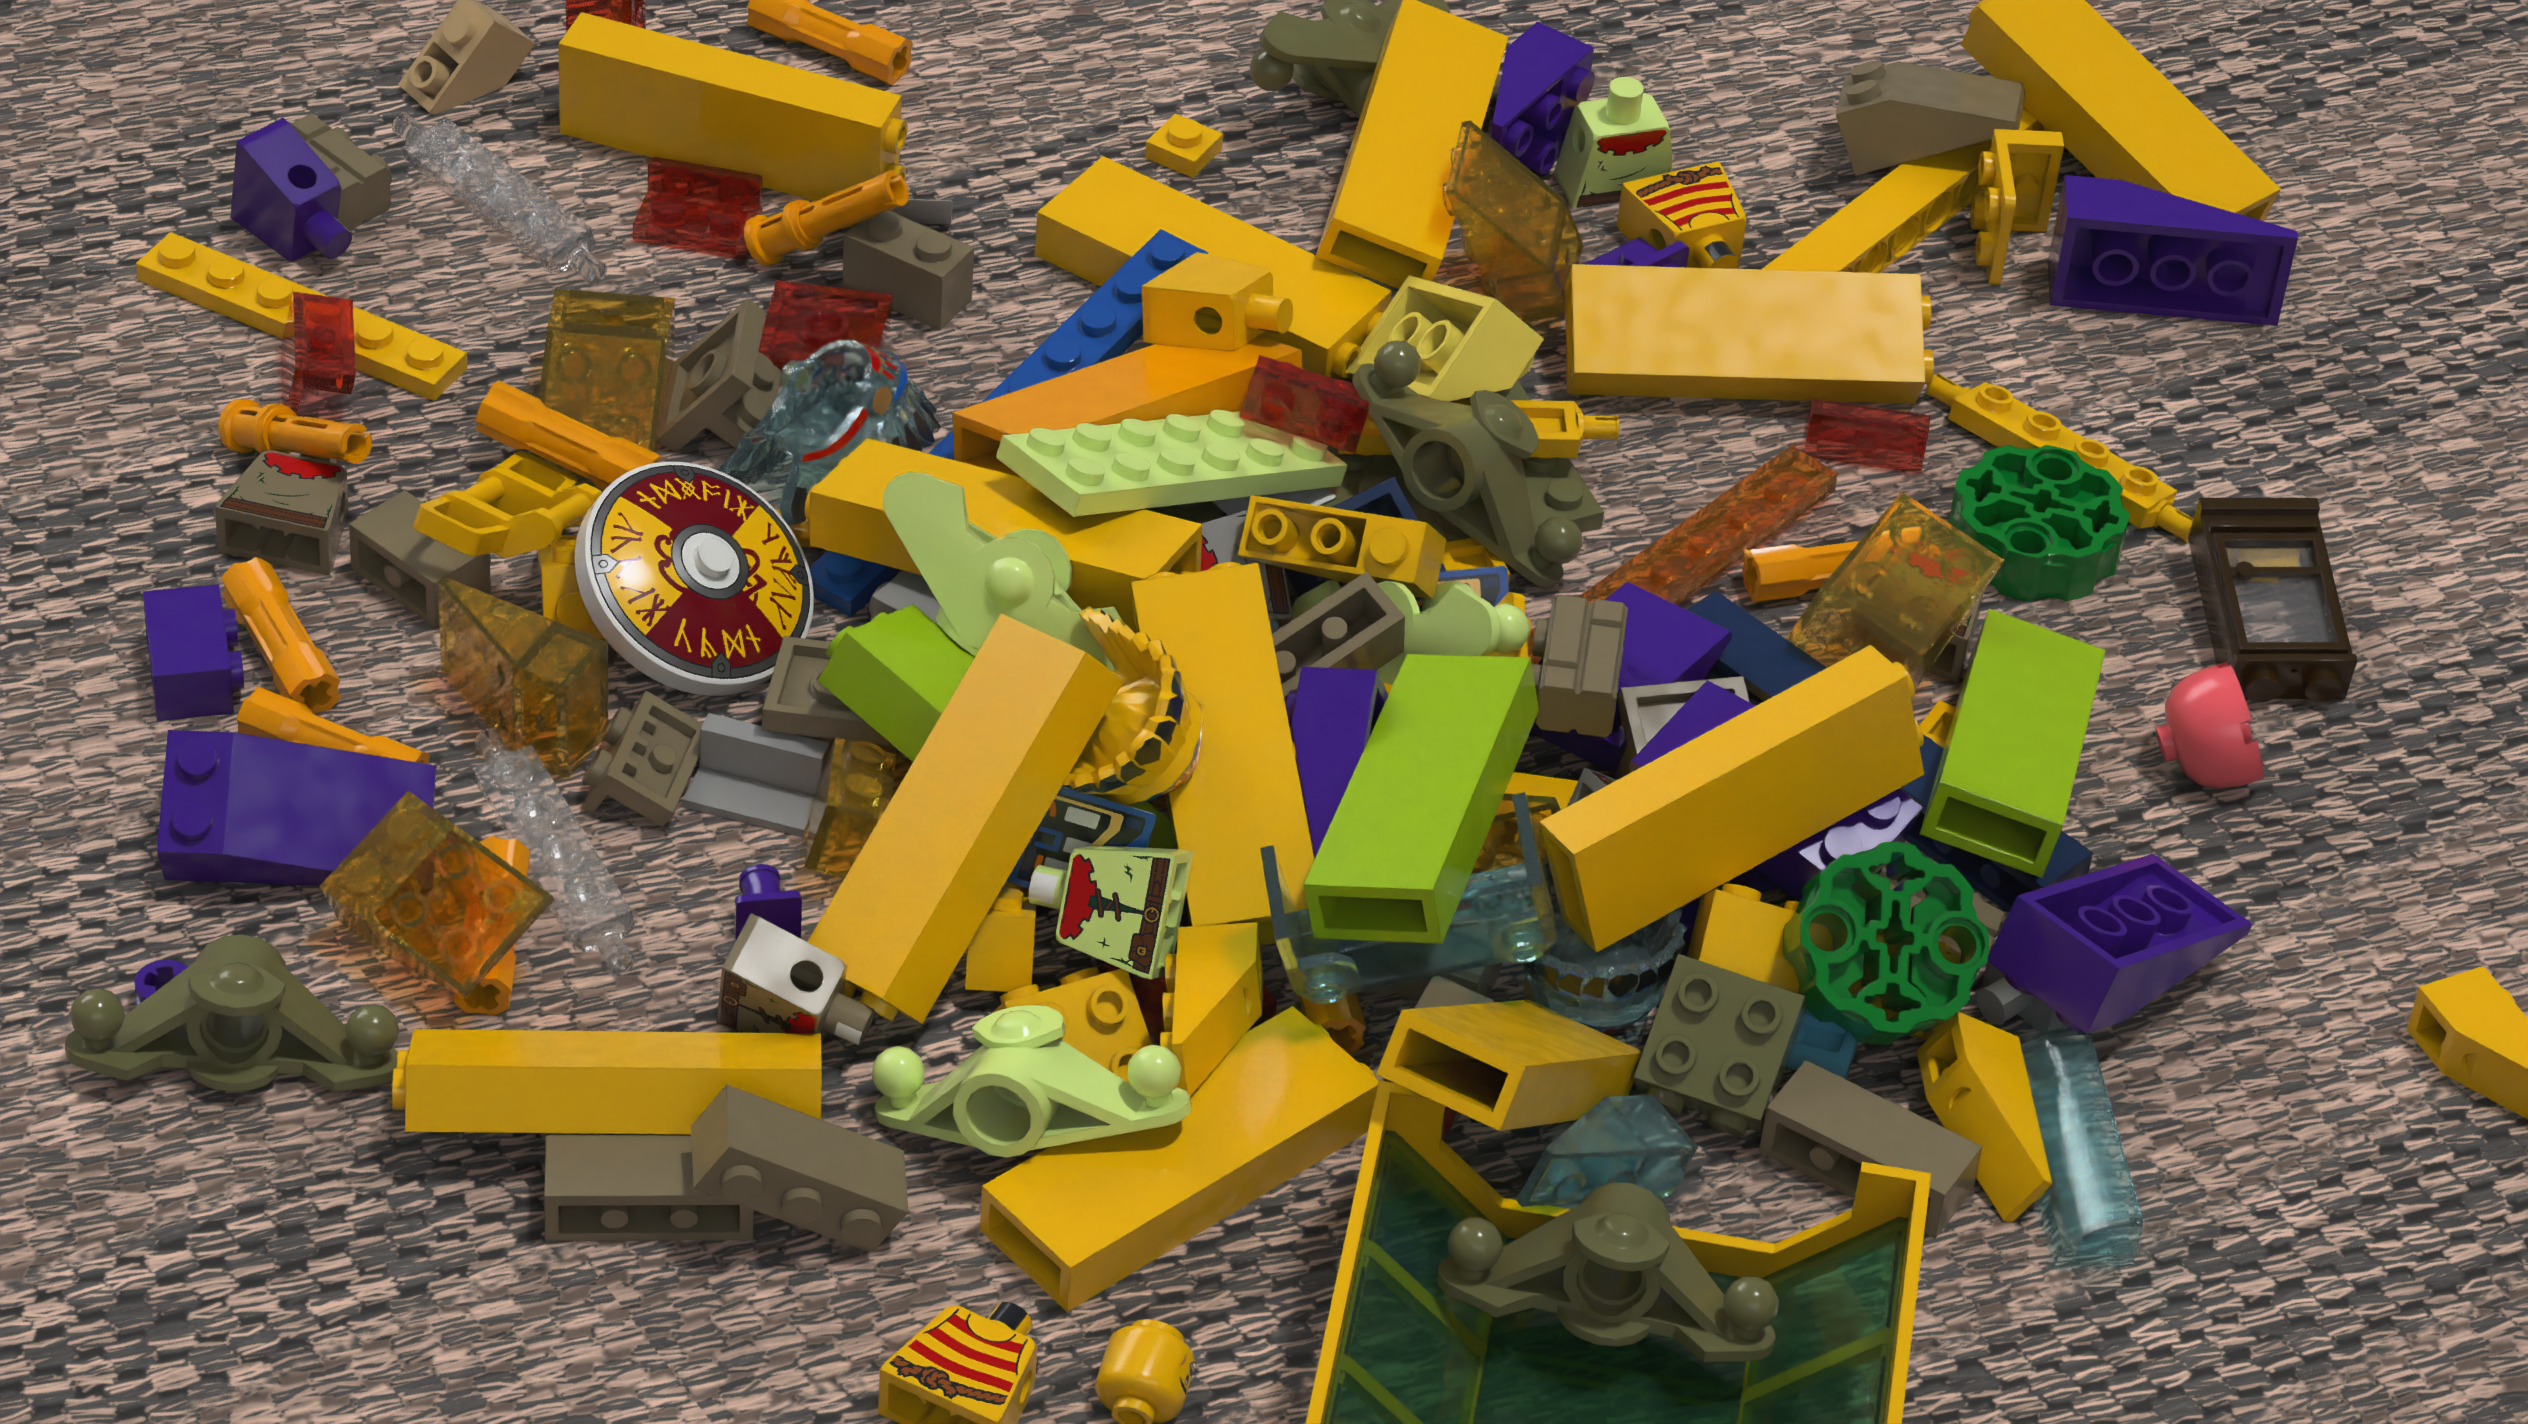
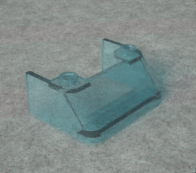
[1260,792,1556,1004]

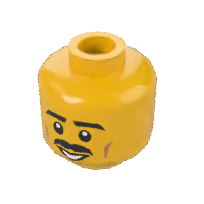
[1095,1319,1195,1424]

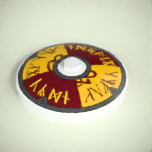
[575,462,814,696]

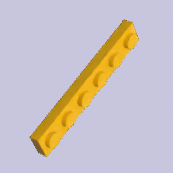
[136,232,467,401]

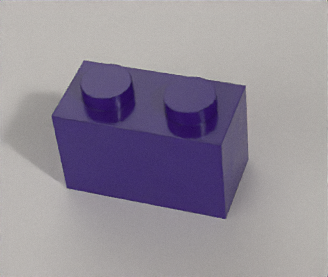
[143,584,244,721]

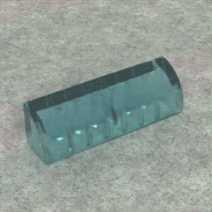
[2021,1027,2144,1269]

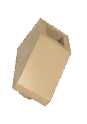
[398,0,536,115]

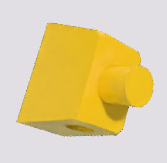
[1142,252,1293,351]

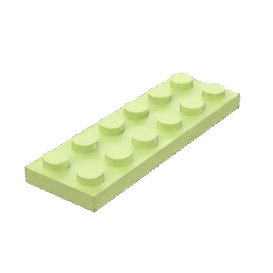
[996,405,1348,517]

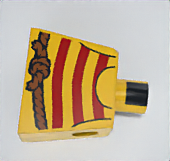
[1616,161,1746,269]
[878,1302,1037,1424]

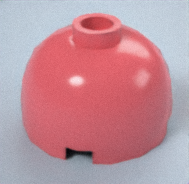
[2155,662,2264,789]

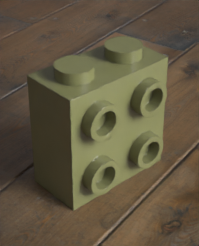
[1634,954,1806,1136]

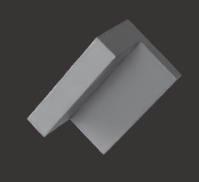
[682,713,830,837]

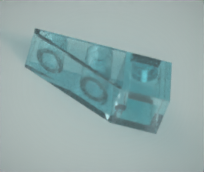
[1516,1095,1698,1207]

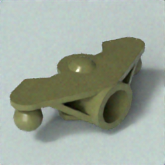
[1250,0,1450,118]
[1352,340,1583,588]
[65,934,399,1092]
[1437,1182,1779,1362]

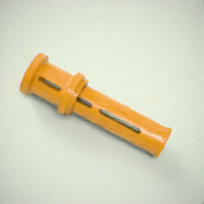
[744,170,909,267]
[218,398,372,464]

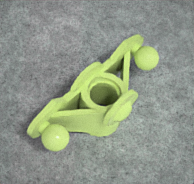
[883,472,1125,671]
[1290,580,1530,685]
[872,1005,1192,1158]

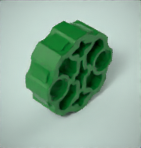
[1946,445,2130,601]
[1783,841,1989,1045]

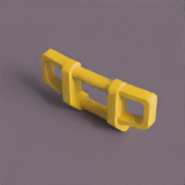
[413,451,602,558]

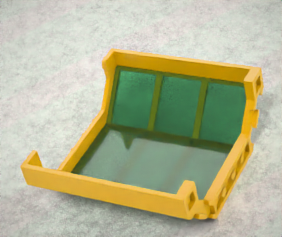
[1305,1080,1931,1424]

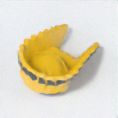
[1062,606,1205,805]

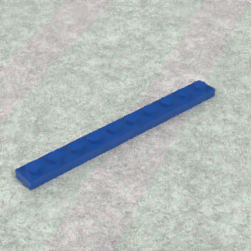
[809,229,1208,617]

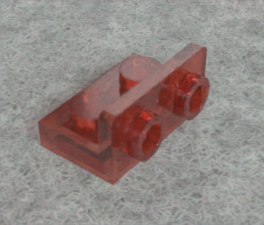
[633,157,763,260]
[1239,355,1370,454]

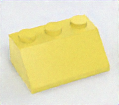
[1348,275,1544,402]

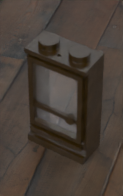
[2188,498,2358,702]

